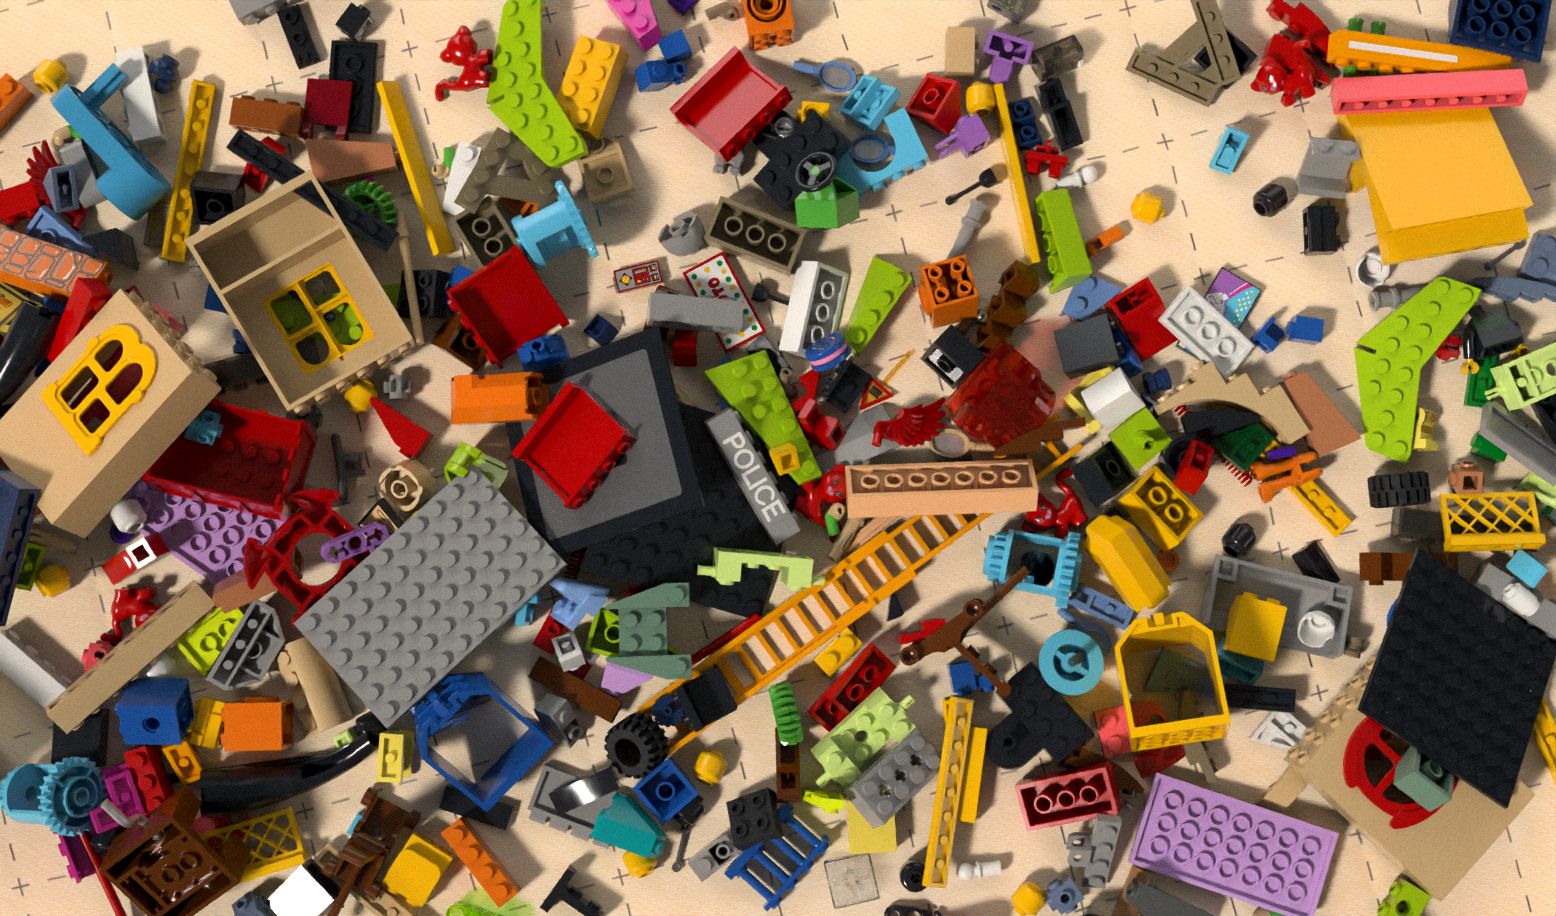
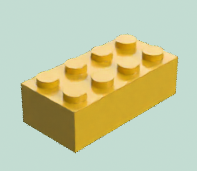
[556,35,629,141]

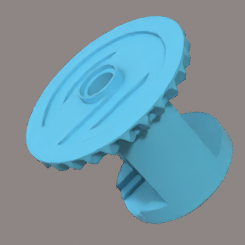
[511,180,599,271]

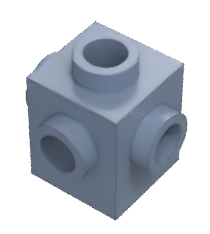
[1045,875,1085,915]
[232,890,270,916]

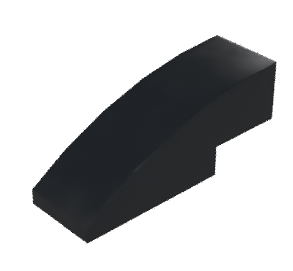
[1034,77,1083,152]
[1180,409,1260,437]
[549,764,621,815]

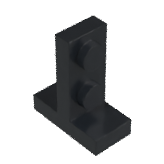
[540,865,604,916]

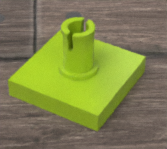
[1107,407,1172,471]

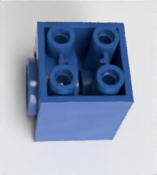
[115,678,194,745]

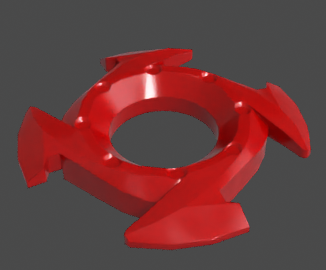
[244,488,381,627]

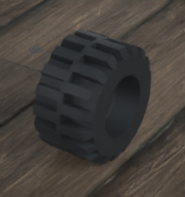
[1367,471,1431,508]
[604,713,669,779]

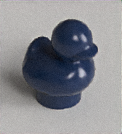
[149,53,180,94]

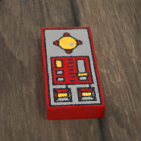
[613,260,663,294]

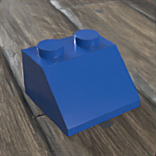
[632,756,699,825]

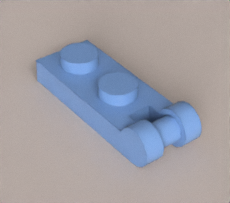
[1068,582,1134,630]

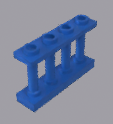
[724,803,829,911]

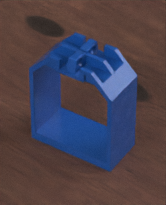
[415,672,554,812]

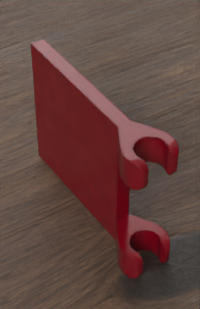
[299,78,353,141]

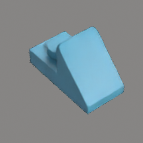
[1209,125,1250,175]
[1506,549,1548,589]

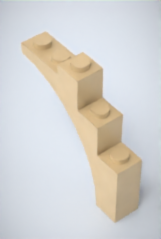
[1153,361,1310,447]

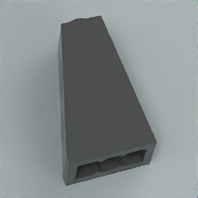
[1124,878,1213,916]

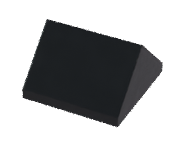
[1194,26,1258,89]
[82,228,139,271]

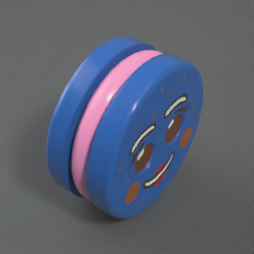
[805,333,851,372]

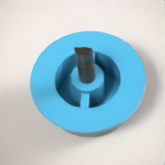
[1039,630,1104,696]

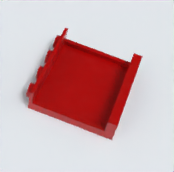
[669,46,793,163]
[446,245,570,369]
[511,381,634,510]

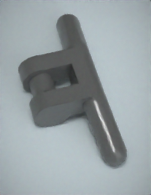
[331,434,366,502]

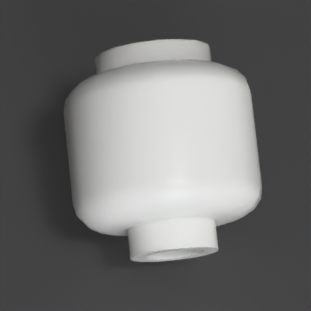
[110,498,147,534]

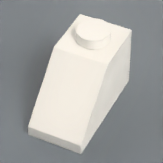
[551,631,586,672]

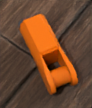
[1085,225,1124,258]

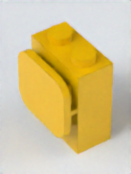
[1222,592,1287,662]
[382,831,456,907]

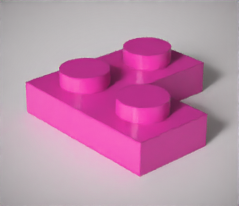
[89,770,145,834]

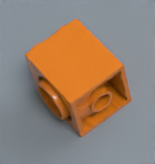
[741,0,795,51]
[918,254,979,329]
[221,696,294,751]

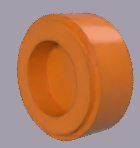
[1155,549,1180,572]

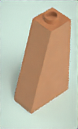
[305,139,402,187]
[1278,370,1361,457]
[212,546,304,614]

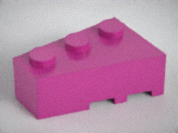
[605,0,663,52]

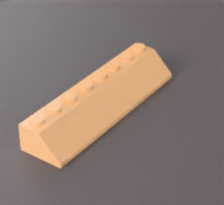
[845,459,1038,518]

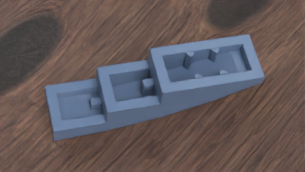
[1467,277,1556,303]

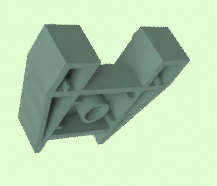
[604,583,693,679]

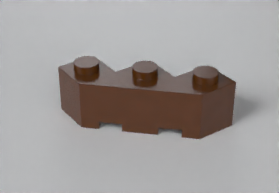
[977,259,1040,360]
[1359,552,1458,585]

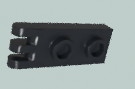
[277,4,321,70]

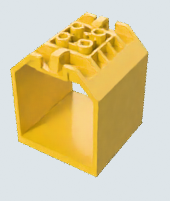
[1115,612,1231,752]

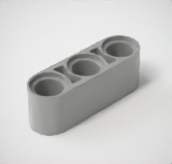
[59,139,108,208]

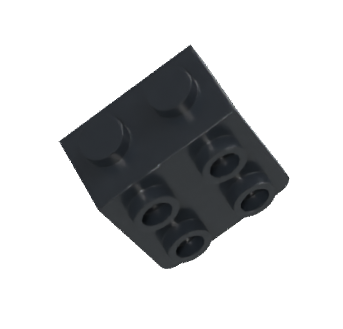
[822,356,872,414]
[673,668,737,733]

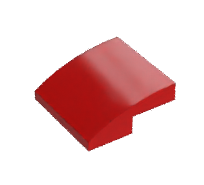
[897,617,946,645]

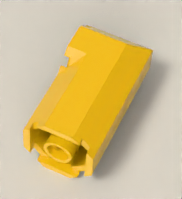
[1082,515,1172,612]

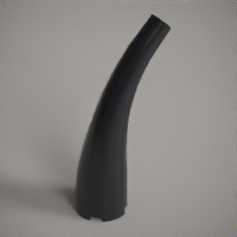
[0,299,62,406]
[199,730,379,817]

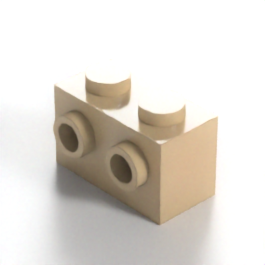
[944,26,979,79]

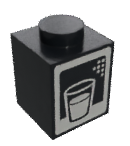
[335,2,374,42]

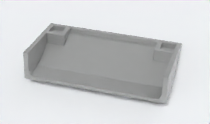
[1198,554,1354,660]

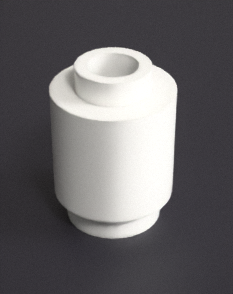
[1502,583,1540,617]

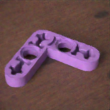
[320,522,390,563]

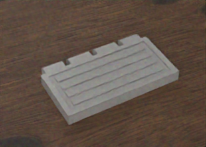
[1479,400,1556,487]
[527,764,620,849]

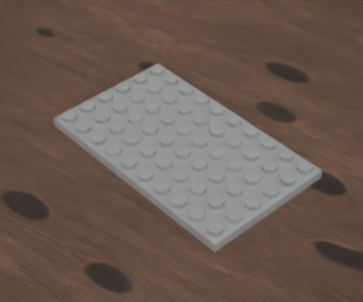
[293,463,567,729]

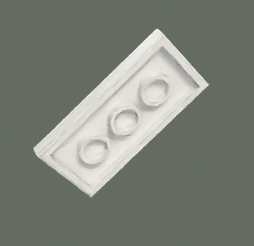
[1158,285,1255,380]

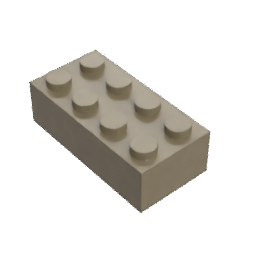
[450,195,540,278]
[704,196,807,277]

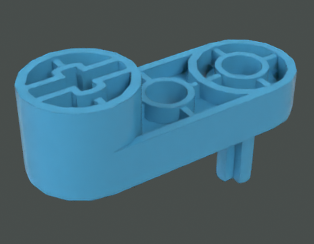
[50,63,171,221]

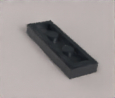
[1224,683,1296,714]
[439,785,514,830]

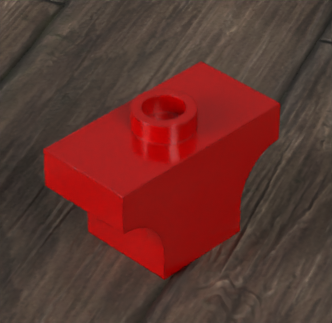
[673,329,699,367]

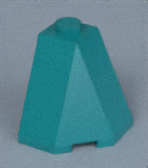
[590,792,666,858]

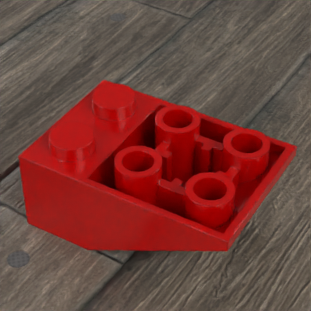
[1104,277,1179,363]

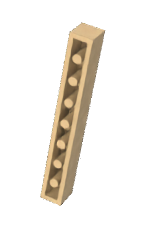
[45,579,215,734]

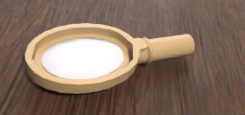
[929,429,995,459]

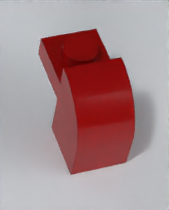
[797,399,846,451]

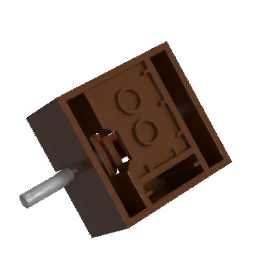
[99,786,251,916]

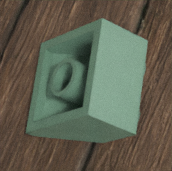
[1393,746,1454,812]

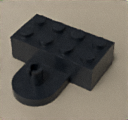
[752,110,854,212]
[986,661,1095,770]

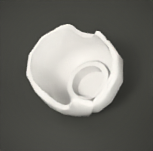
[1354,252,1390,288]
[1298,610,1335,648]
[139,652,177,678]

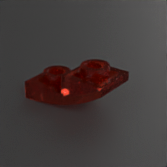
[1133,745,1185,778]

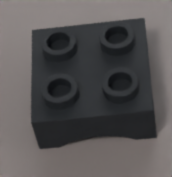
[398,269,449,319]
[726,787,784,851]

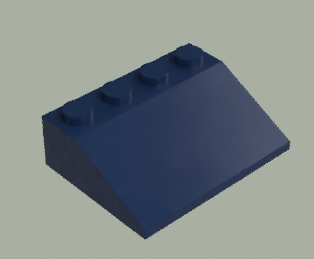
[1448,0,1552,63]

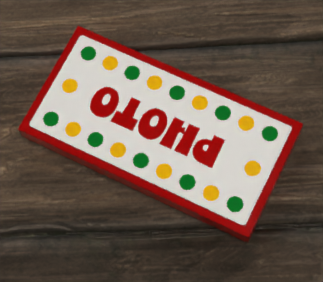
[683,251,766,354]

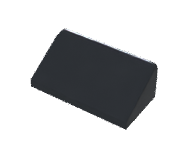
[745,333,792,377]
[1292,541,1340,583]

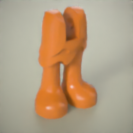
[1250,452,1323,504]

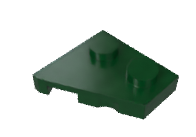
[1209,423,1274,473]

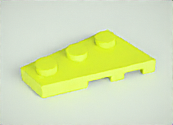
[176,607,245,677]
[800,788,845,813]

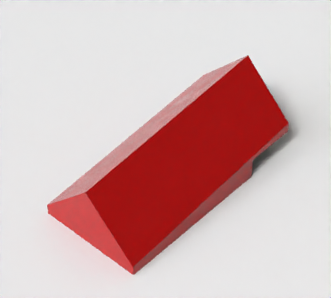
[805,643,897,732]

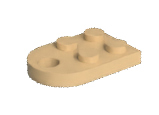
[577,133,635,205]

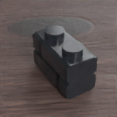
[1302,206,1341,256]

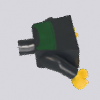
[1460,305,1530,375]

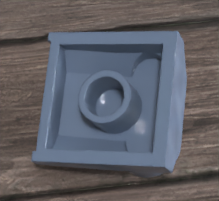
[1516,233,1556,287]

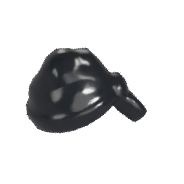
[1021,551,1054,586]

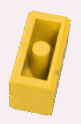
[813,627,863,677]
[187,696,231,749]

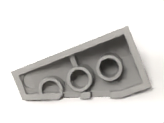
[813,404,901,482]

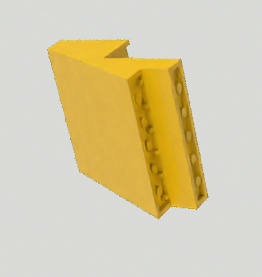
[1336,107,1533,266]

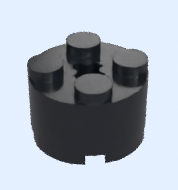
[1158,436,1207,482]

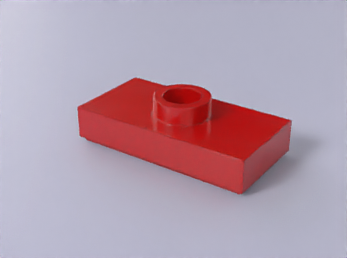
[533,603,568,655]

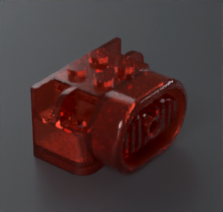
[940,337,1056,450]

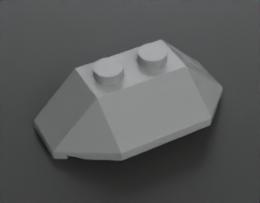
[206,599,286,691]

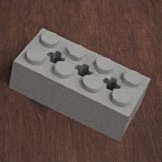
[843,728,941,829]

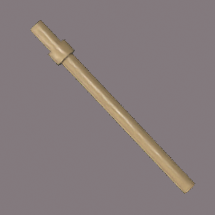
[395,211,424,345]

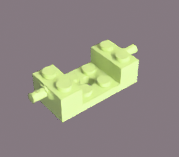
[1485,340,1556,411]
[697,547,825,591]
[810,687,916,790]

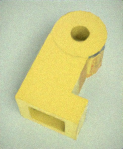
[1412,407,1438,452]

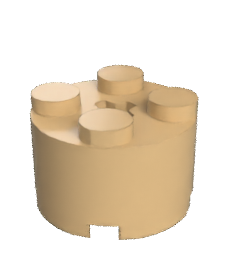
[379,458,436,511]

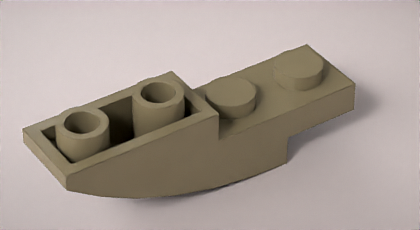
[1178,686,1218,783]

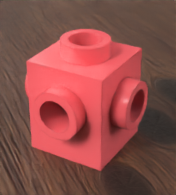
[81,640,115,673]

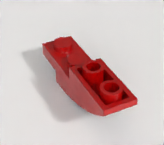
[1266,0,1337,69]

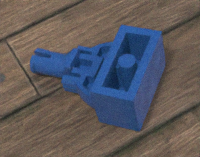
[517,334,571,372]

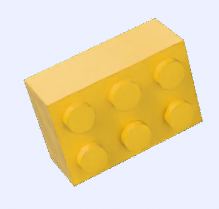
[1116,465,1204,553]

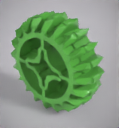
[342,180,400,243]
[769,682,804,746]

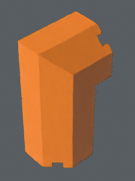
[451,372,549,426]

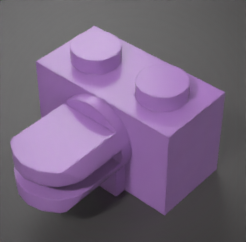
[983,29,1034,85]
[934,113,991,159]

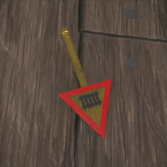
[859,352,911,411]

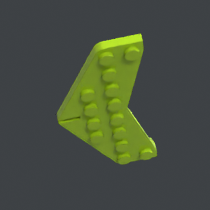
[486,0,589,168]
[1354,277,1482,464]

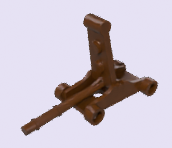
[900,565,1030,697]
[322,787,422,916]

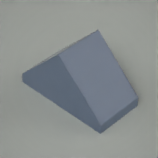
[43,164,79,213]

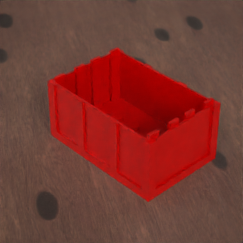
[140,398,318,522]

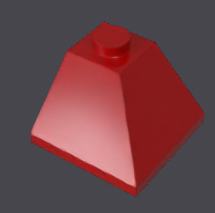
[905,73,961,134]

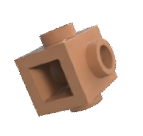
[1448,461,1485,494]

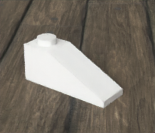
[442,141,483,216]

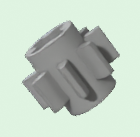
[384,375,413,400]

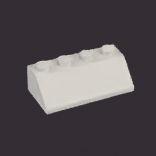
[779,261,849,358]

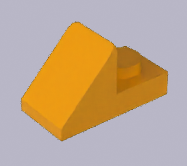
[162,736,204,786]

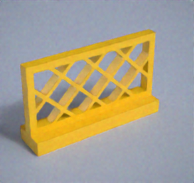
[1438,491,1546,552]
[199,806,310,883]

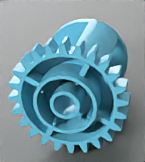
[983,529,1083,609]
[0,757,108,836]

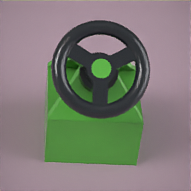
[794,151,860,229]

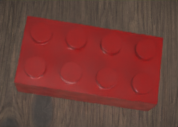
[1015,761,1123,832]

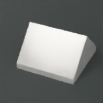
[1081,367,1146,431]

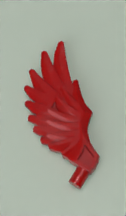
[26,140,88,231]
[872,397,947,447]

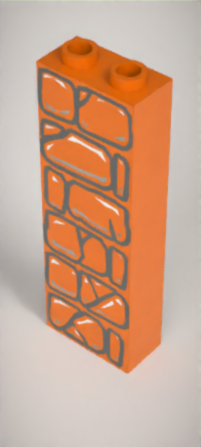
[0,227,113,303]

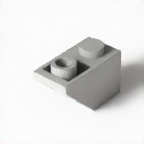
[533,693,585,748]
[688,834,740,882]

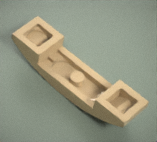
[1254,766,1308,813]

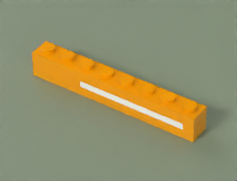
[1327,29,1511,75]

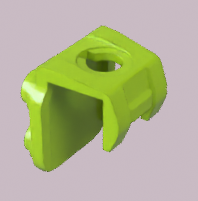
[444,442,509,491]

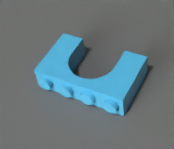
[836,108,930,200]

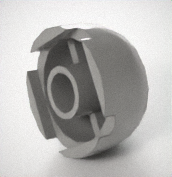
[658,211,705,256]

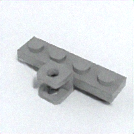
[1066,814,1122,889]

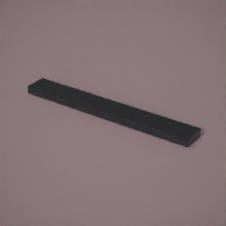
[226,128,400,254]

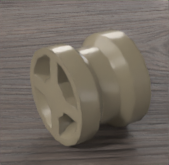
[1343,635,1365,659]

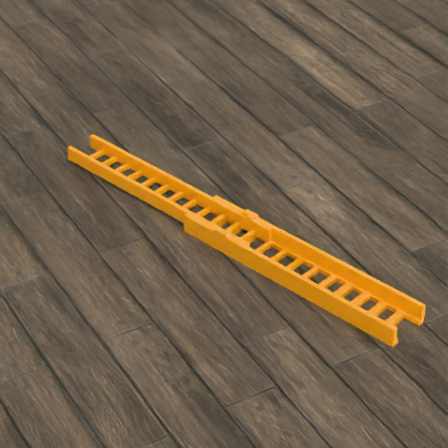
[637,412,1083,755]

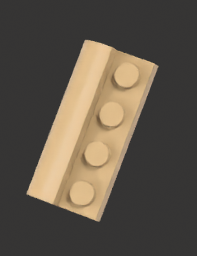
[275,637,354,738]

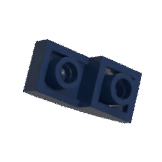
[1007,98,1042,151]

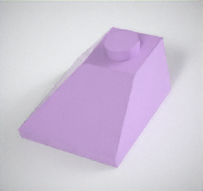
[601,662,654,696]

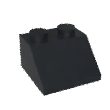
[189,171,246,226]
[920,324,985,390]
[1070,441,1136,507]

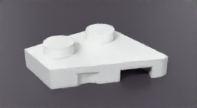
[1248,712,1308,750]

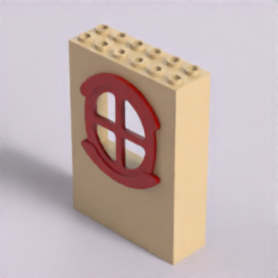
[1283,655,1535,902]

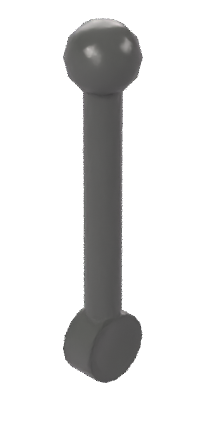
[1484,241,1524,271]
[672,825,690,872]

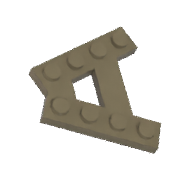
[1125,0,1242,108]
[454,127,559,214]

